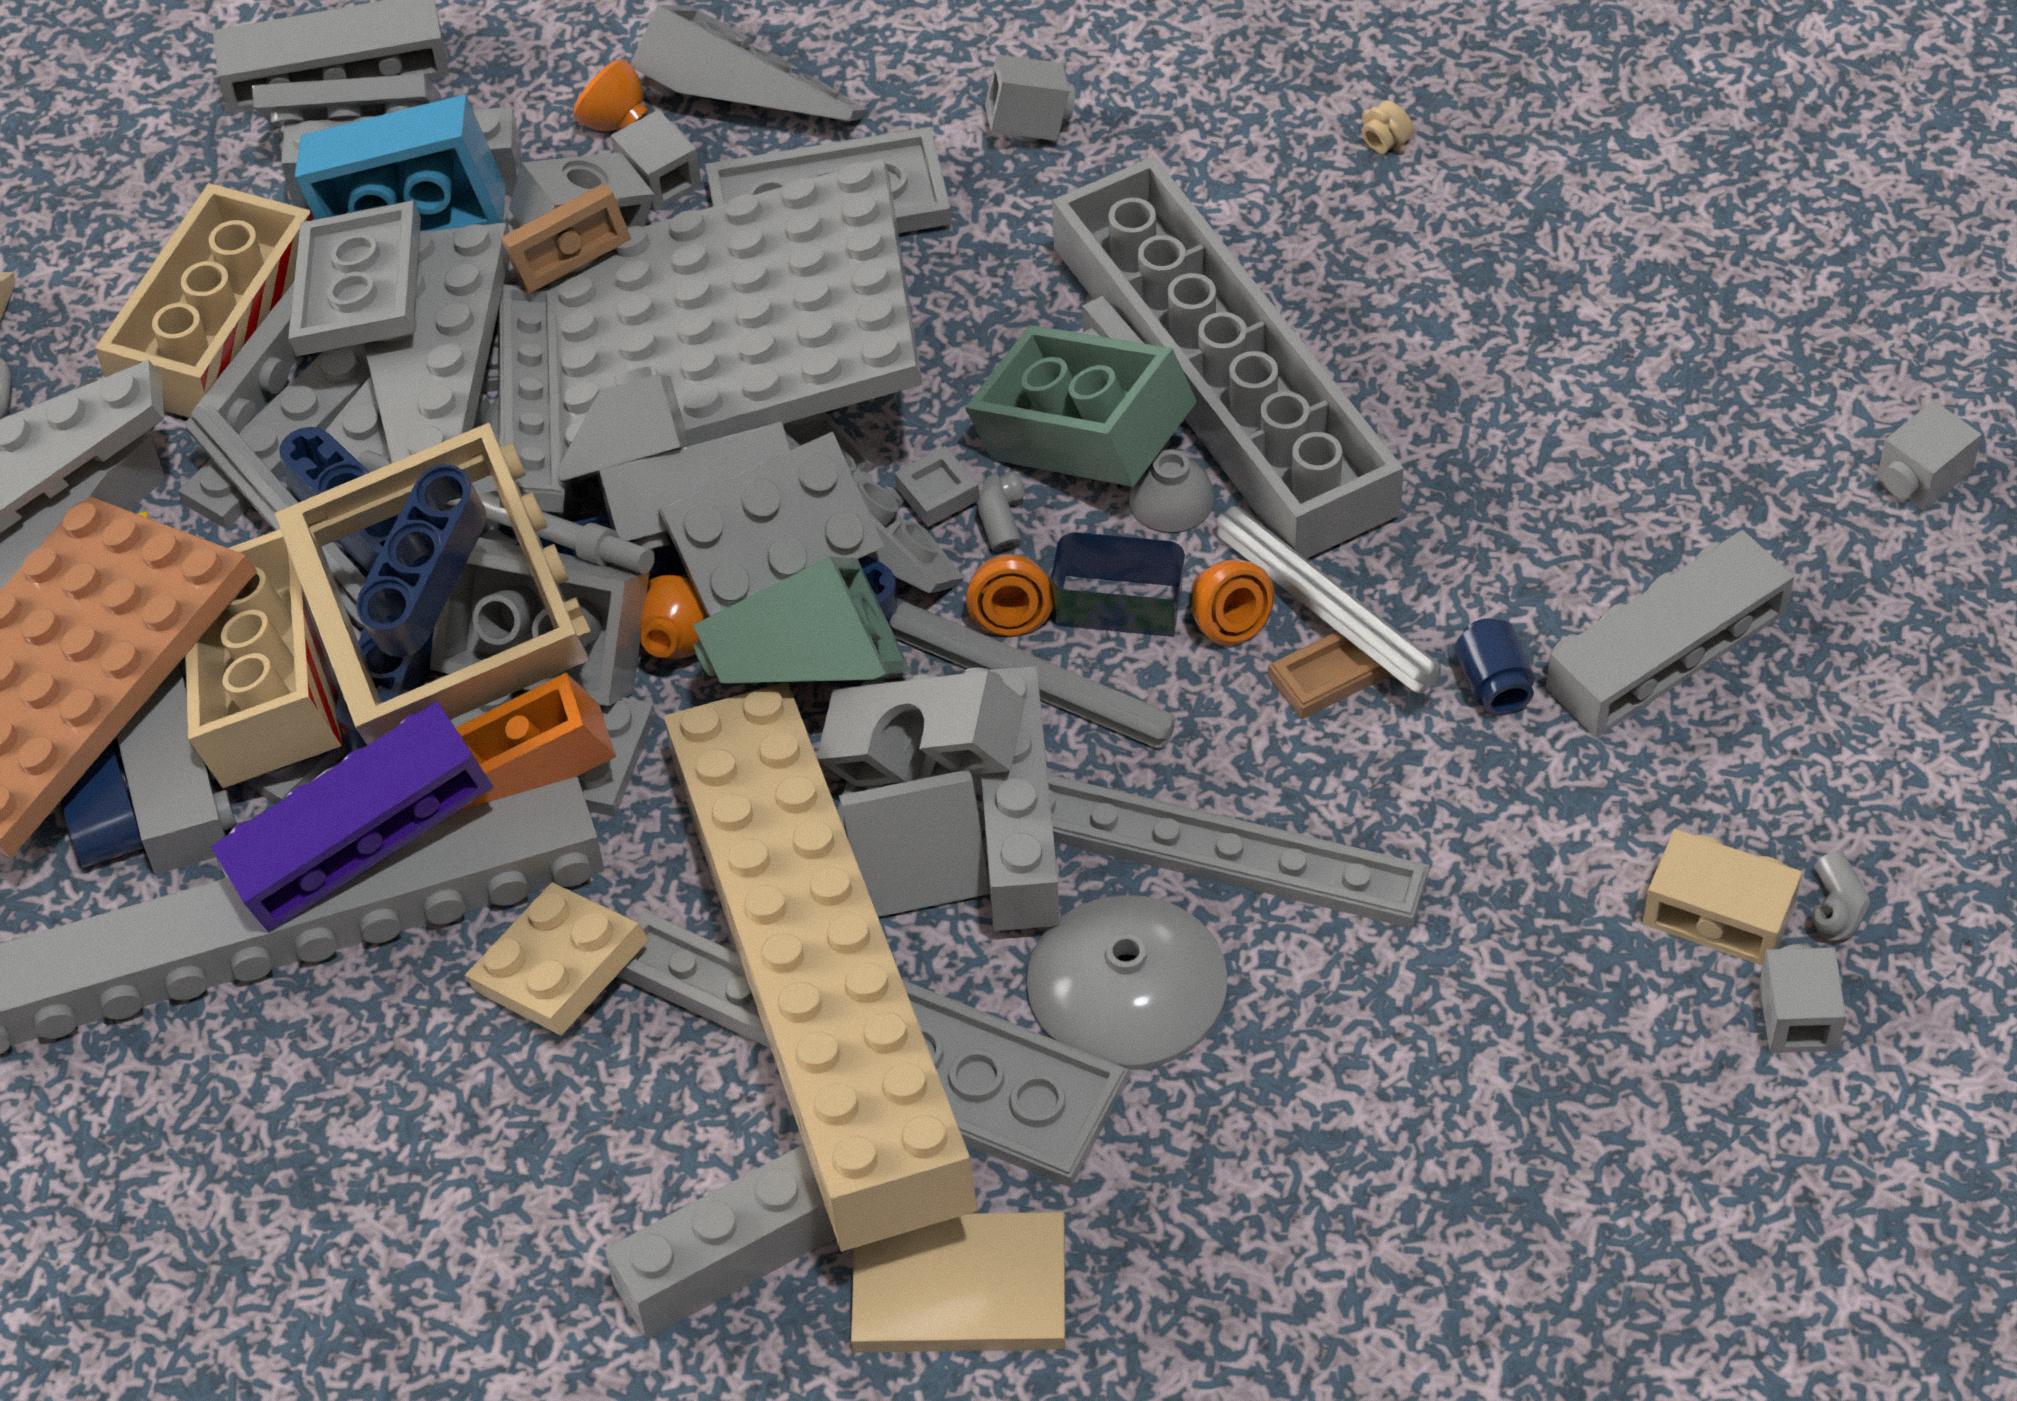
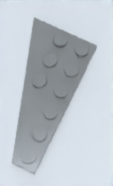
[364,222,510,463]
[0,360,164,533]

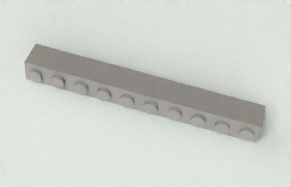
[0,776,605,1054]

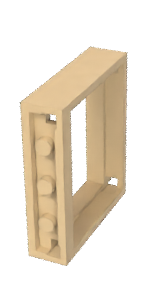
[275,423,591,745]

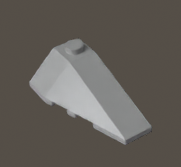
[630,5,868,121]
[783,412,964,593]
[0,432,166,590]

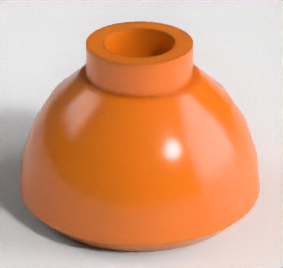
[573,59,649,132]
[966,554,1054,637]
[1191,560,1274,646]
[640,575,707,659]

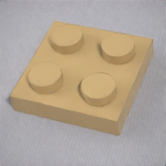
[464,882,649,1036]

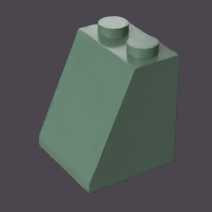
[693,556,911,683]

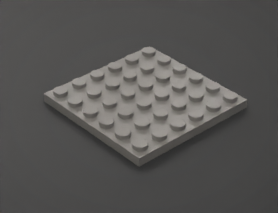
[550,158,923,485]

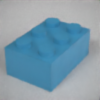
[295,94,506,232]

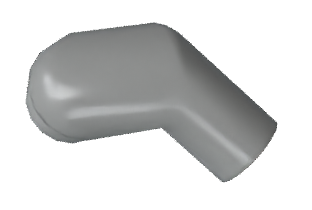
[978,472,1025,552]
[1812,851,1870,941]

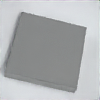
[839,769,990,917]

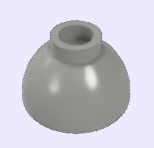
[1129,449,1214,532]

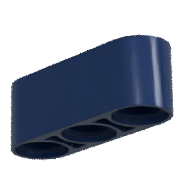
[356,464,487,657]
[60,740,144,868]

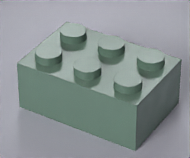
[965,325,1197,487]

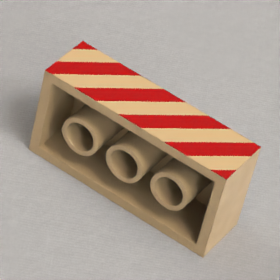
[95,183,314,418]
[186,529,342,788]

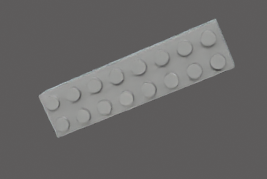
[1052,156,1404,559]

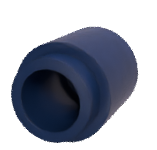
[1454,618,1535,716]

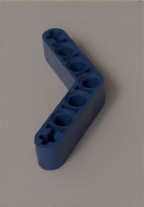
[279,427,434,754]

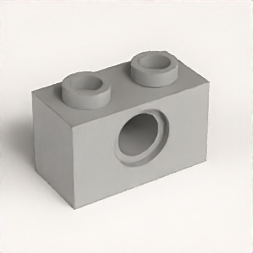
[509,152,654,228]

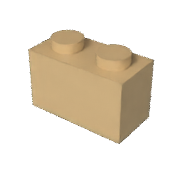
[1642,828,1802,966]

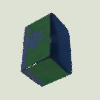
[1051,532,1185,637]

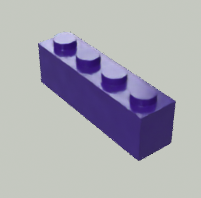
[210,701,494,933]

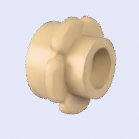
[1362,101,1414,154]

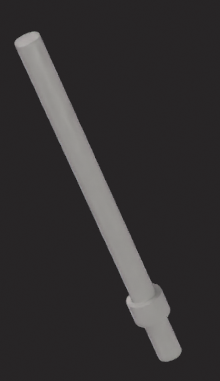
[358,450,655,574]

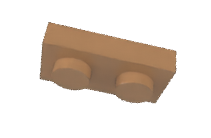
[500,183,631,294]

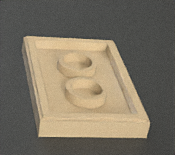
[851,1212,1065,1353]

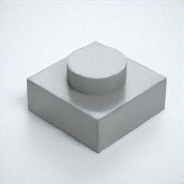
[894,446,979,527]

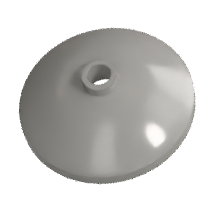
[1027,895,1227,1070]

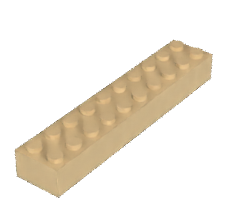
[663,682,978,1252]

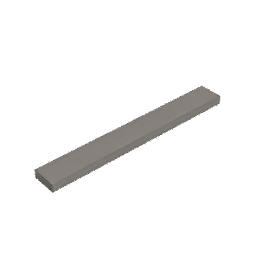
[918,755,1430,929]

